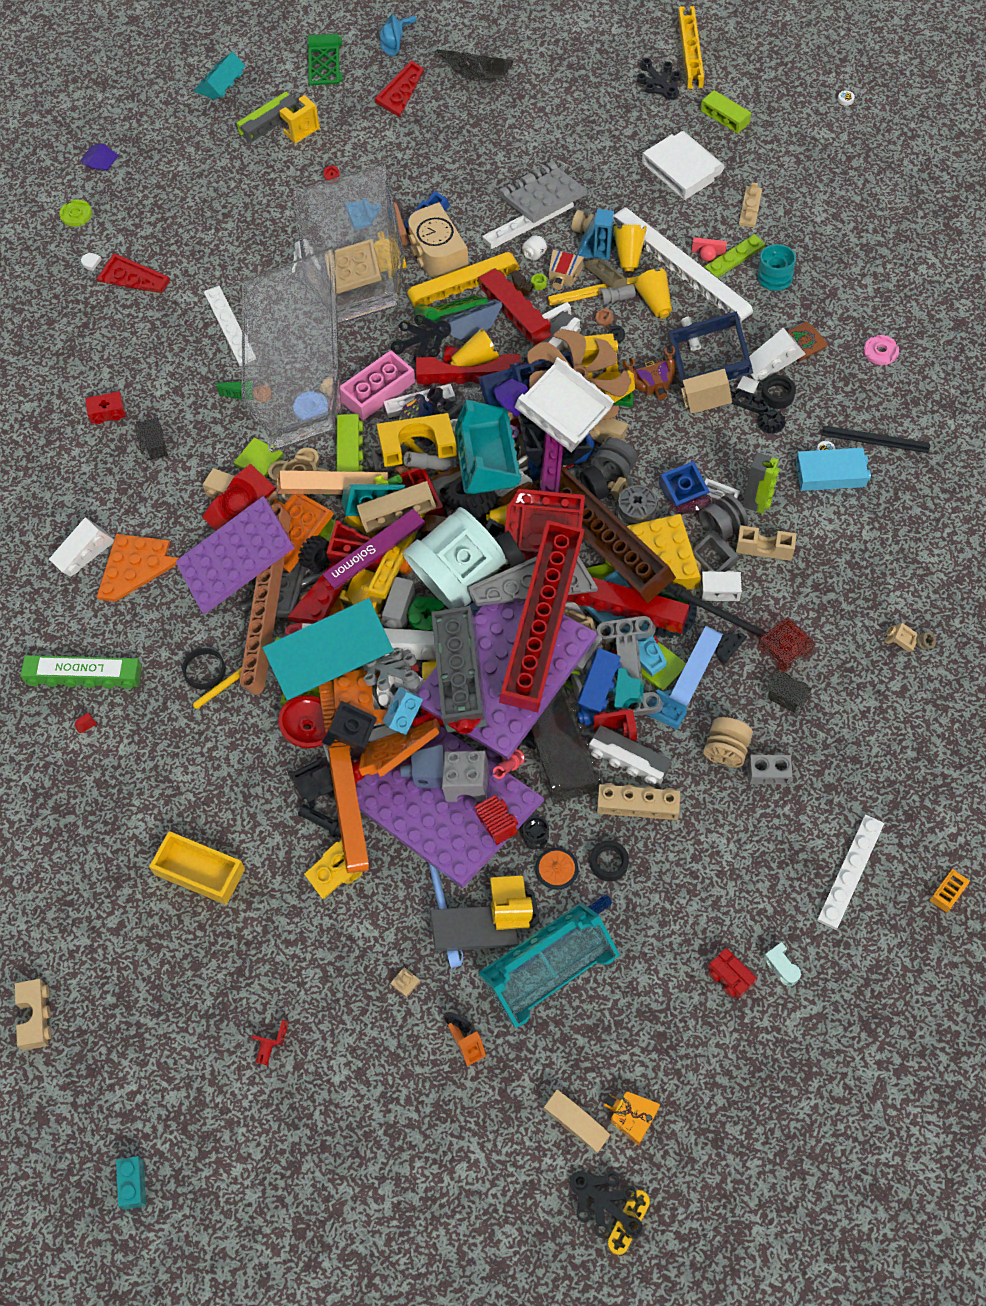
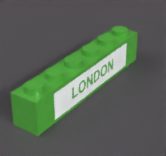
[21,655,142,689]

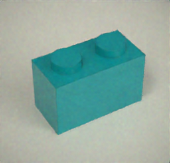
[116,1156,147,1210]

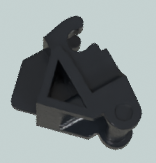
[288,757,335,808]

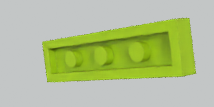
[704,234,766,278]

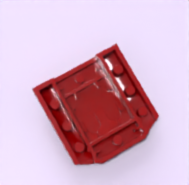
[505,489,585,561]

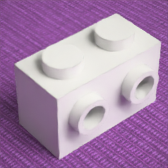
[701,570,742,601]

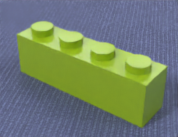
[337,414,364,472]

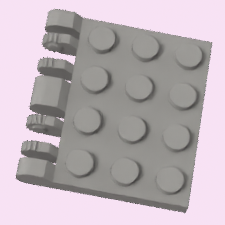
[498,161,587,223]

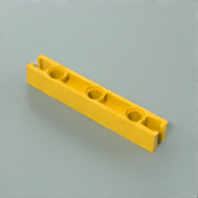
[678,6,704,89]

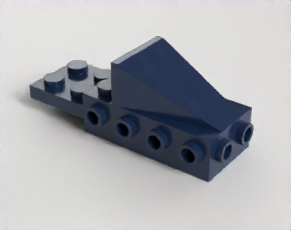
[478,350,574,408]

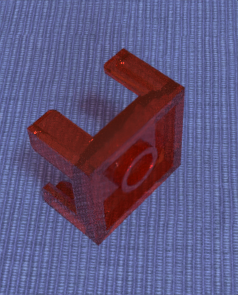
[757,617,815,674]

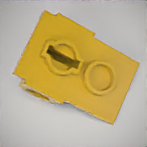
[304,840,363,899]
[490,876,533,930]

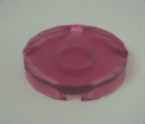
[676,494,712,515]

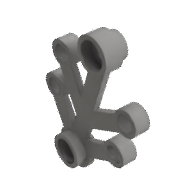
[362,649,420,691]

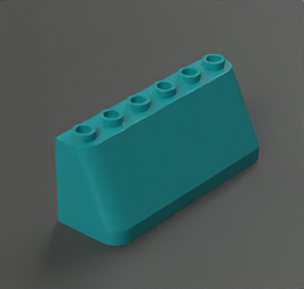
[455,400,521,494]

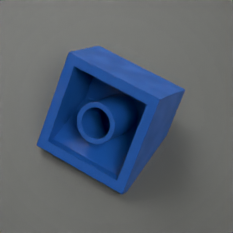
[659,461,710,507]

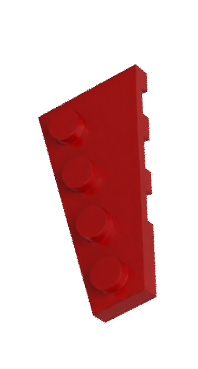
[375,61,424,117]
[97,253,170,293]
[288,562,344,624]

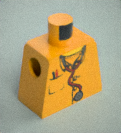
[604,1092,660,1146]

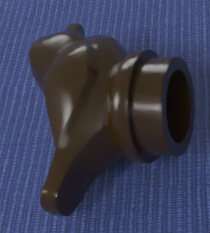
[511,269,534,297]

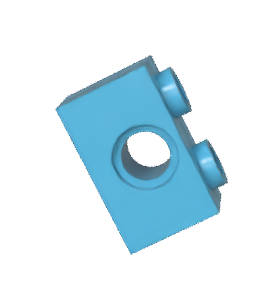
[382,686,423,735]

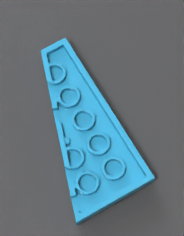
[583,571,667,677]

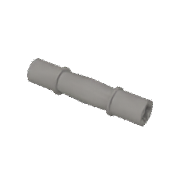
[403,452,460,470]

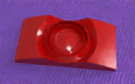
[202,464,277,531]

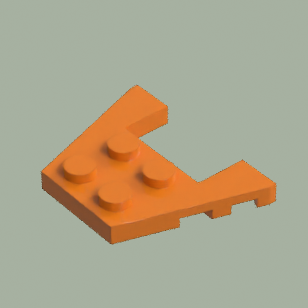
[333,663,390,728]

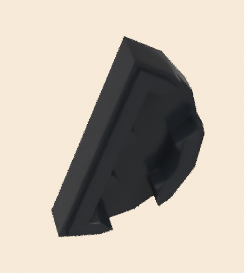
[717,633,747,666]

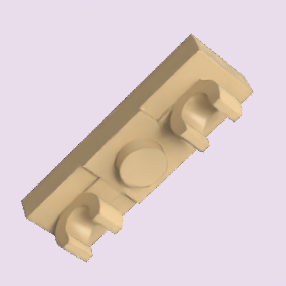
[739,183,762,228]

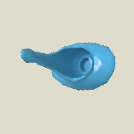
[380,13,417,56]

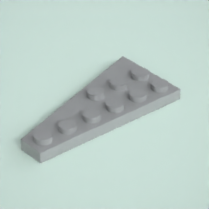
[468,556,598,606]

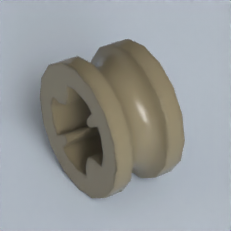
[916,632,936,650]

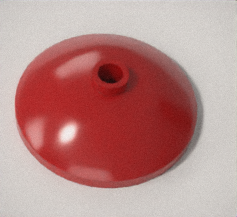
[278,695,325,748]

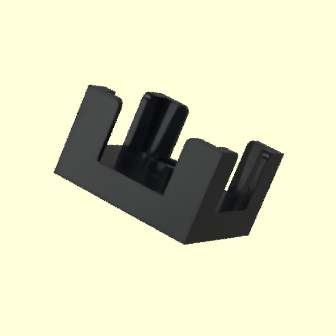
[321,701,377,759]

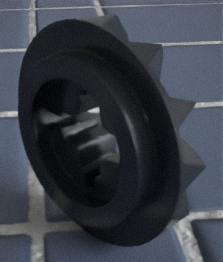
[757,409,786,434]

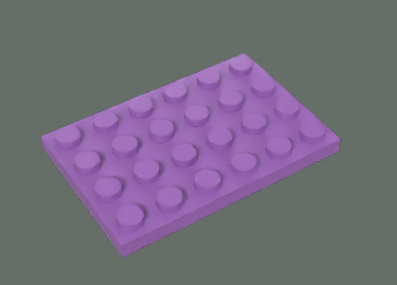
[176,496,295,614]

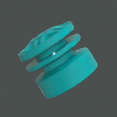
[757,244,796,291]

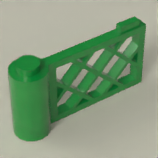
[308,33,343,86]
[414,295,488,322]

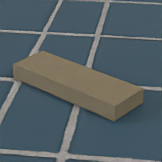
[585,258,627,289]

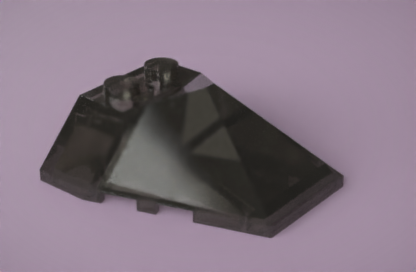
[437,49,513,81]

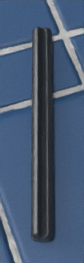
[822,426,930,453]

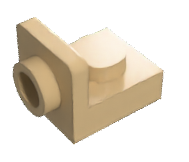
[885,623,918,652]

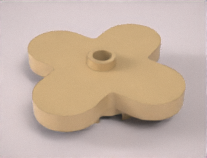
[268,448,329,503]

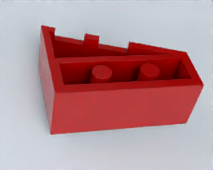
[327,520,384,571]

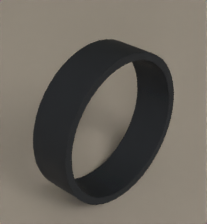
[182,648,226,690]

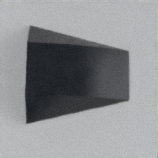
[518,414,592,467]

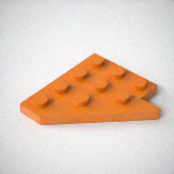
[273,494,334,573]
[97,534,179,602]
[359,719,440,777]

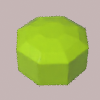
[531,273,547,290]

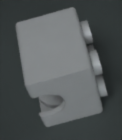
[442,751,489,802]

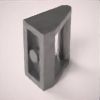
[692,530,738,572]

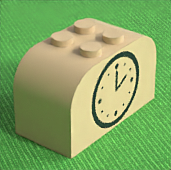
[408,202,469,278]

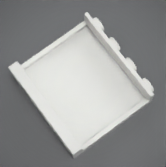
[515,357,614,452]

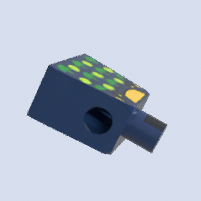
[398,394,433,421]

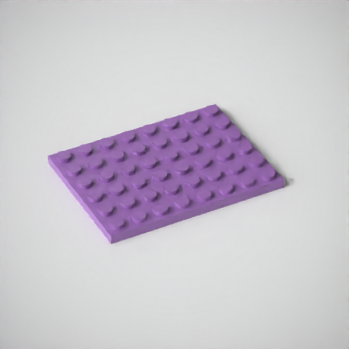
[416,600,598,760]
[356,722,544,888]

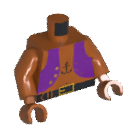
[622,346,676,400]

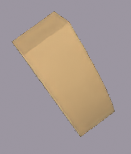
[544,1090,610,1153]

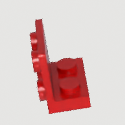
[593,708,637,743]

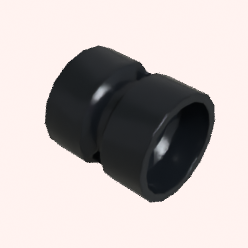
[523,816,549,850]

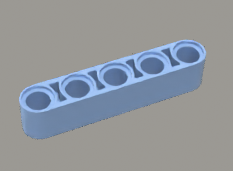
[669,626,723,706]

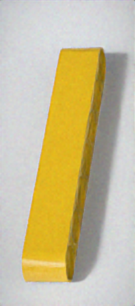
[407,252,520,308]

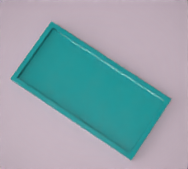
[262,598,394,701]

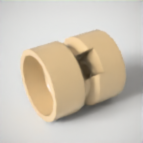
[572,210,594,233]

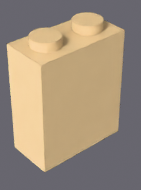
[681,369,732,413]

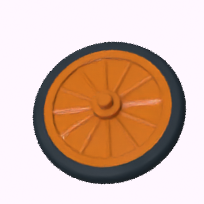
[535,848,579,890]

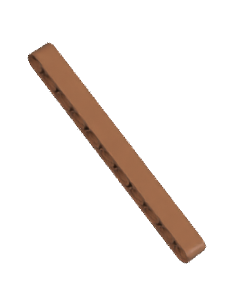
[240,504,291,695]

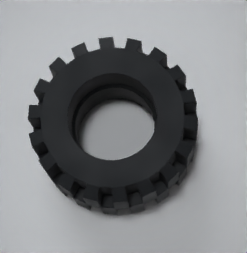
[446,476,497,518]

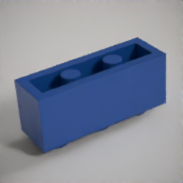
[575,648,622,713]

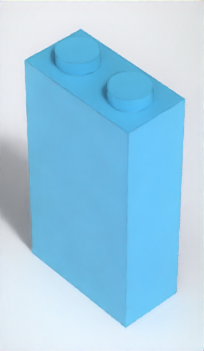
[796,448,871,491]

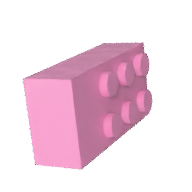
[338,350,415,421]

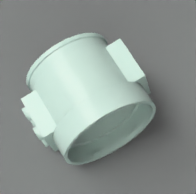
[402,507,509,609]

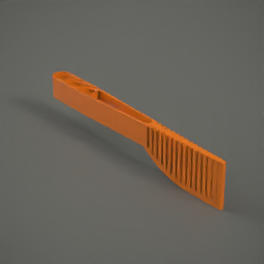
[318,681,369,873]

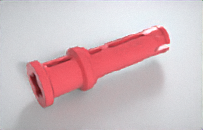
[493,749,525,779]

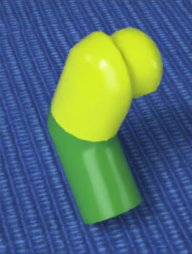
[374,475,402,485]

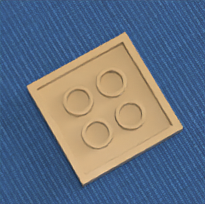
[325,239,382,295]

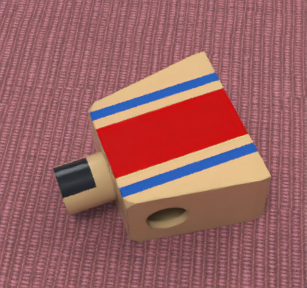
[549,250,584,290]

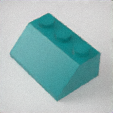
[193,51,246,100]
[341,484,405,516]

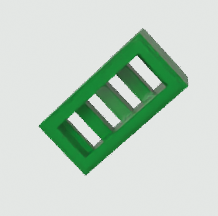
[216,381,254,401]

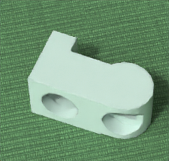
[763,942,801,986]

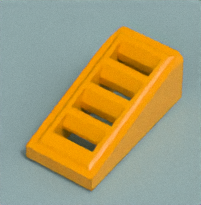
[929,869,970,913]

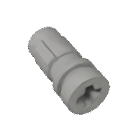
[598,284,635,305]

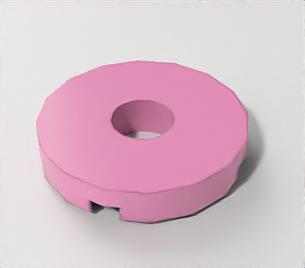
[863,335,899,365]

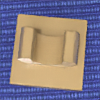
[608,477,629,502]
[390,967,420,998]

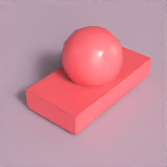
[692,237,727,262]

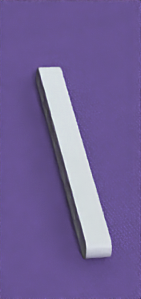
[613,207,753,323]

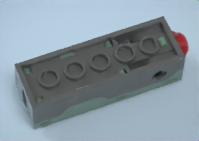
[431,606,487,734]

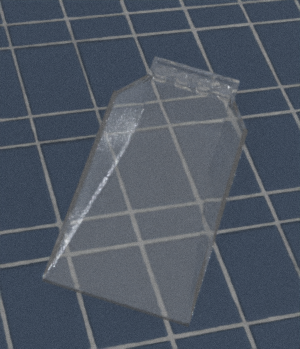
[293,163,404,326]
[242,246,341,453]

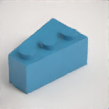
[577,209,614,260]

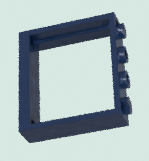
[669,311,753,387]

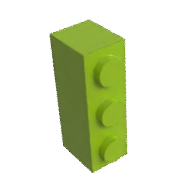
[701,90,751,134]

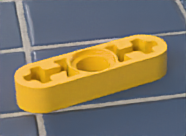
[608,1190,650,1255]

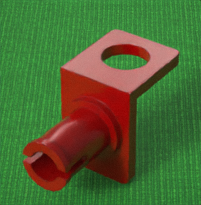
[251,1019,289,1065]

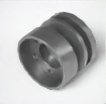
[617,485,657,526]
[699,494,748,540]

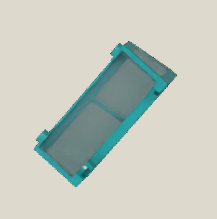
[478,902,620,1028]

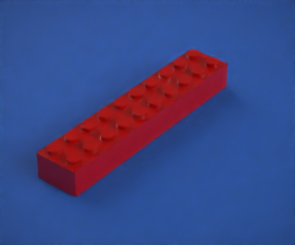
[499,520,585,713]

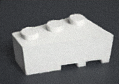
[749,328,806,382]
[49,517,115,577]

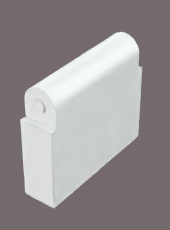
[642,131,724,200]

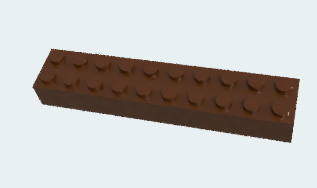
[532,465,676,604]

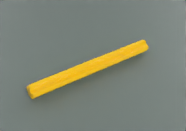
[548,276,638,306]

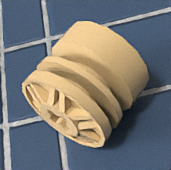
[703,717,753,768]

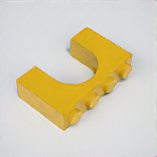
[377,413,457,467]

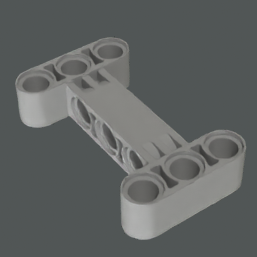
[597,616,663,716]

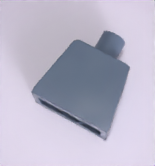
[400,745,445,788]

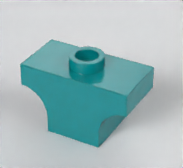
[613,668,644,710]

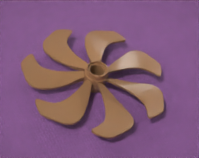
[527,329,631,420]

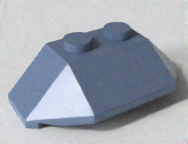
[440,299,502,340]

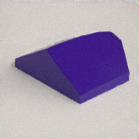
[80,143,119,171]
[493,378,529,417]

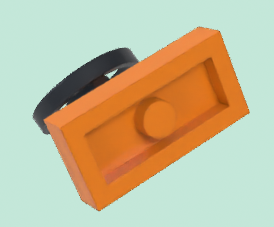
[443,1012,486,1066]

